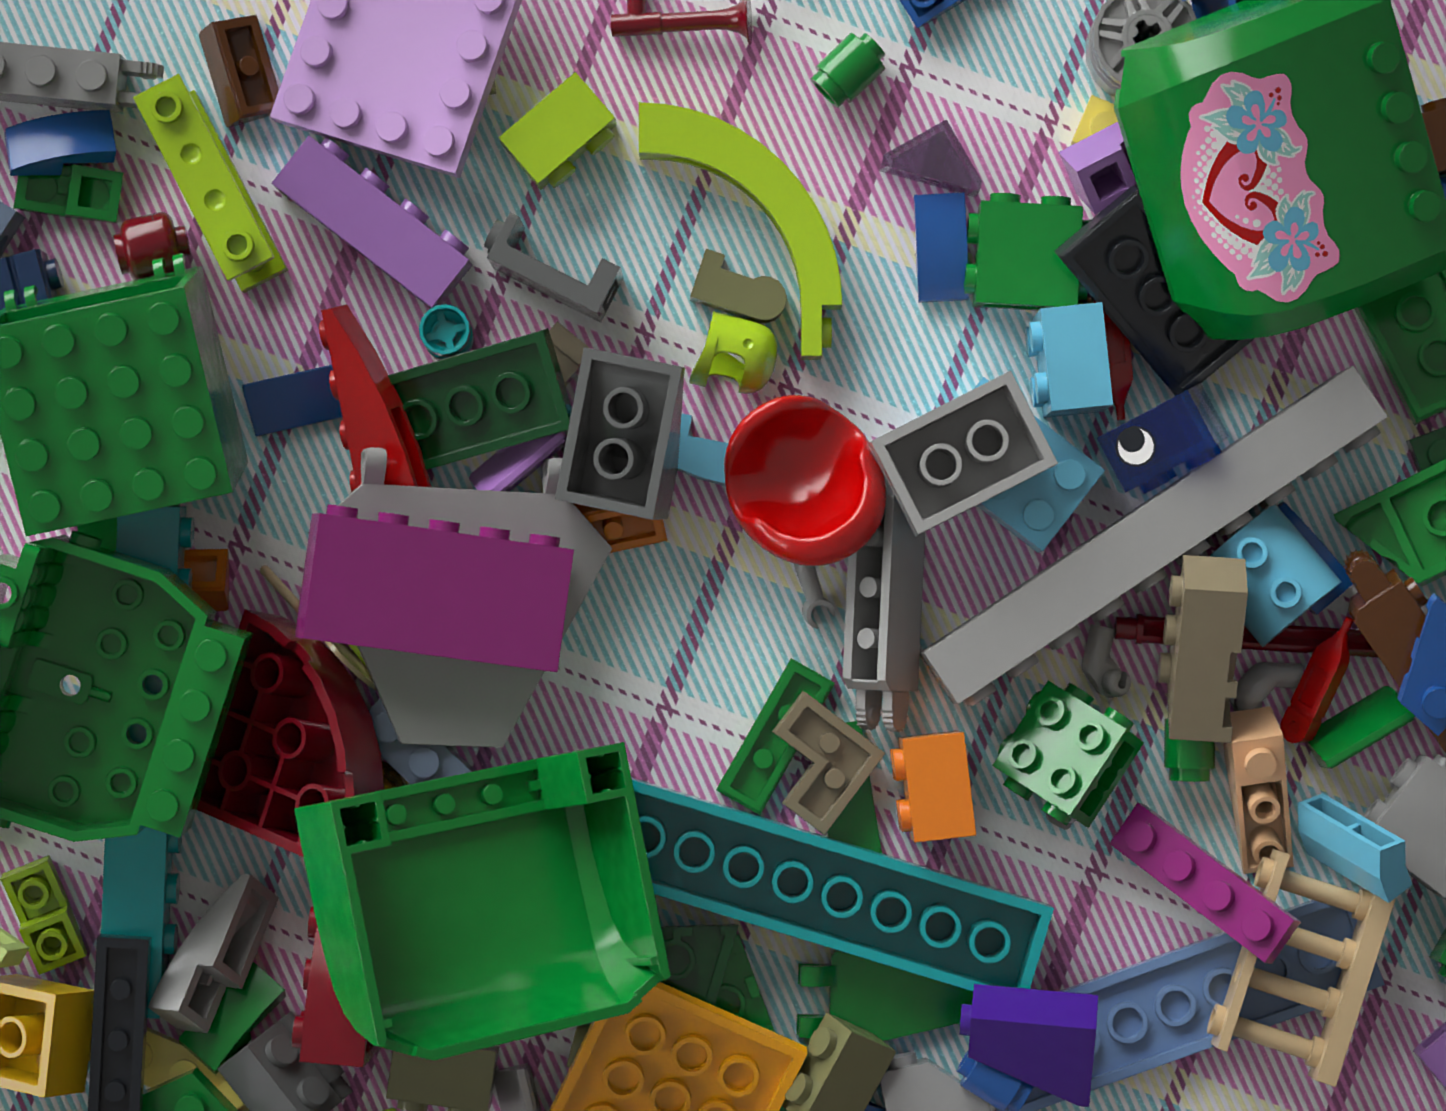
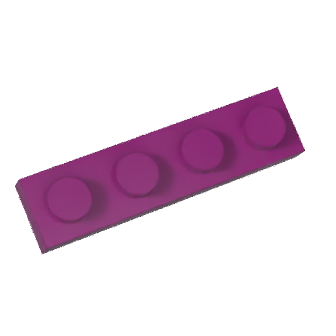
[1109,802,1301,964]

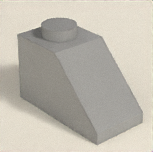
[880,1052,991,1111]

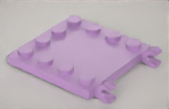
[270,0,522,178]

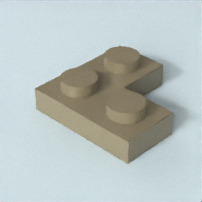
[772,691,885,835]

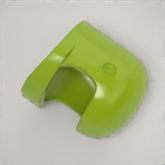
[689,311,777,394]

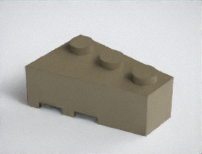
[1158,555,1248,743]

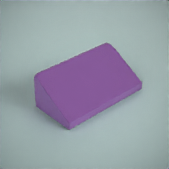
[469,432,566,492]

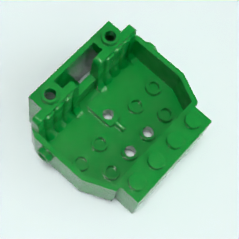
[0,531,254,842]

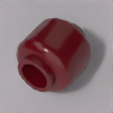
[113,212,191,280]

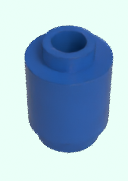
[956,1049,1034,1111]

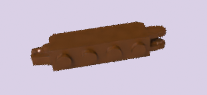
[1343,549,1446,753]

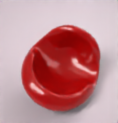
[724,395,886,566]

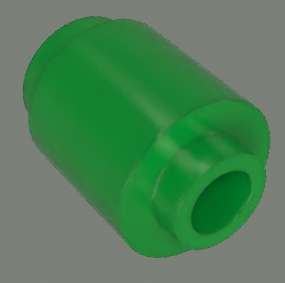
[810,33,885,108]
[1164,718,1215,782]

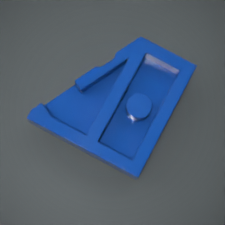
[1397,593,1446,736]

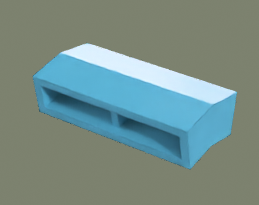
[1298,793,1413,903]

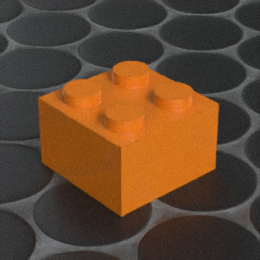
[890,730,976,843]

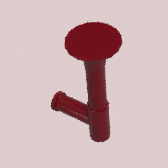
[611,0,752,45]

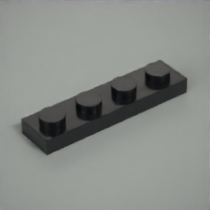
[88,934,152,1111]

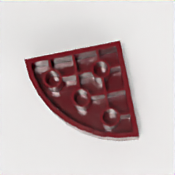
[197,609,384,857]
[292,906,381,1067]

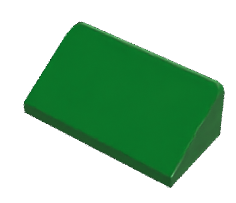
[1306,686,1415,769]

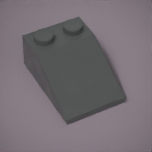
[555,347,685,520]

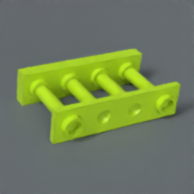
[133,73,288,293]

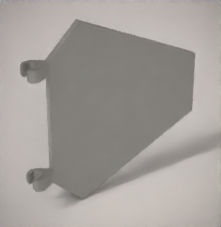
[308,447,612,748]

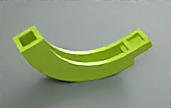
[639,102,842,360]

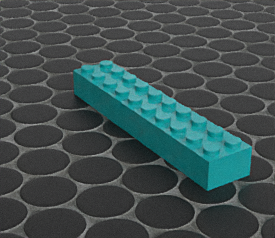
[631,777,1054,991]

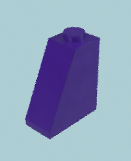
[959,984,1098,1107]

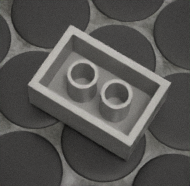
[869,370,1058,537]

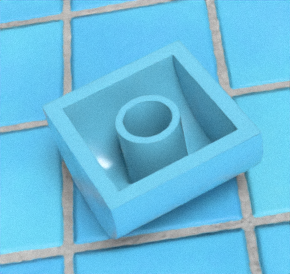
[1209,504,1342,647]

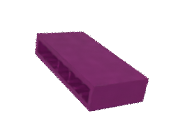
[295,504,574,672]

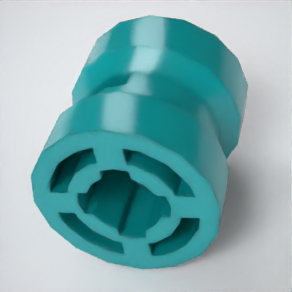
[419,304,474,360]

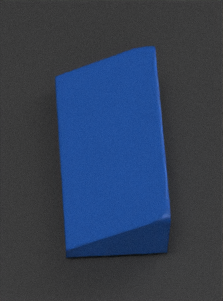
[242,365,343,437]

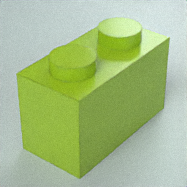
[498,72,617,190]

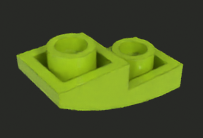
[0,855,87,975]

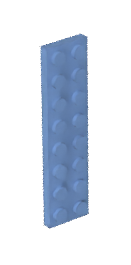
[995,888,1385,1111]

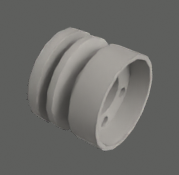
[1086,0,1197,97]

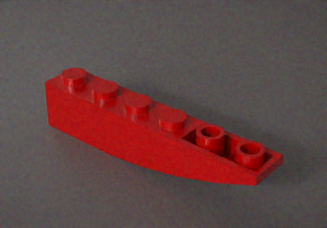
[319,304,432,492]

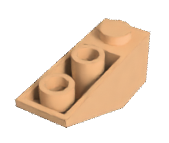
[1223,706,1294,874]

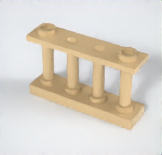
[1207,849,1396,1087]

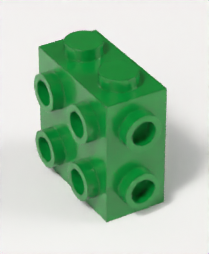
[964,193,1090,311]
[992,680,1144,828]

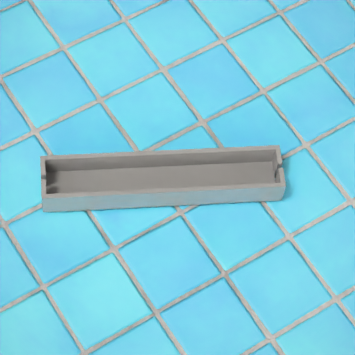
[920,365,1388,707]

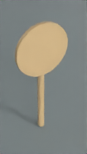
[260,565,376,690]

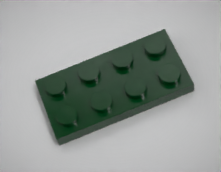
[387,328,572,470]

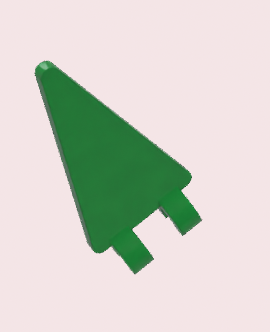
[796,950,973,1041]

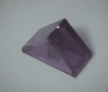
[880,119,982,198]

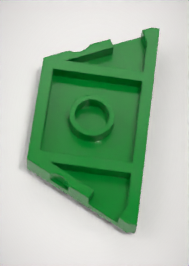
[1334,459,1446,587]

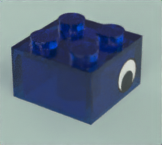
[1097,383,1230,495]

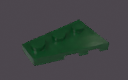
[660,924,739,1006]

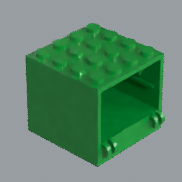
[0,253,248,537]

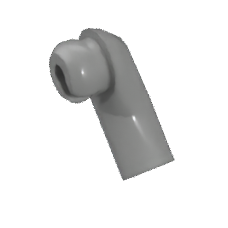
[1235,662,1303,711]

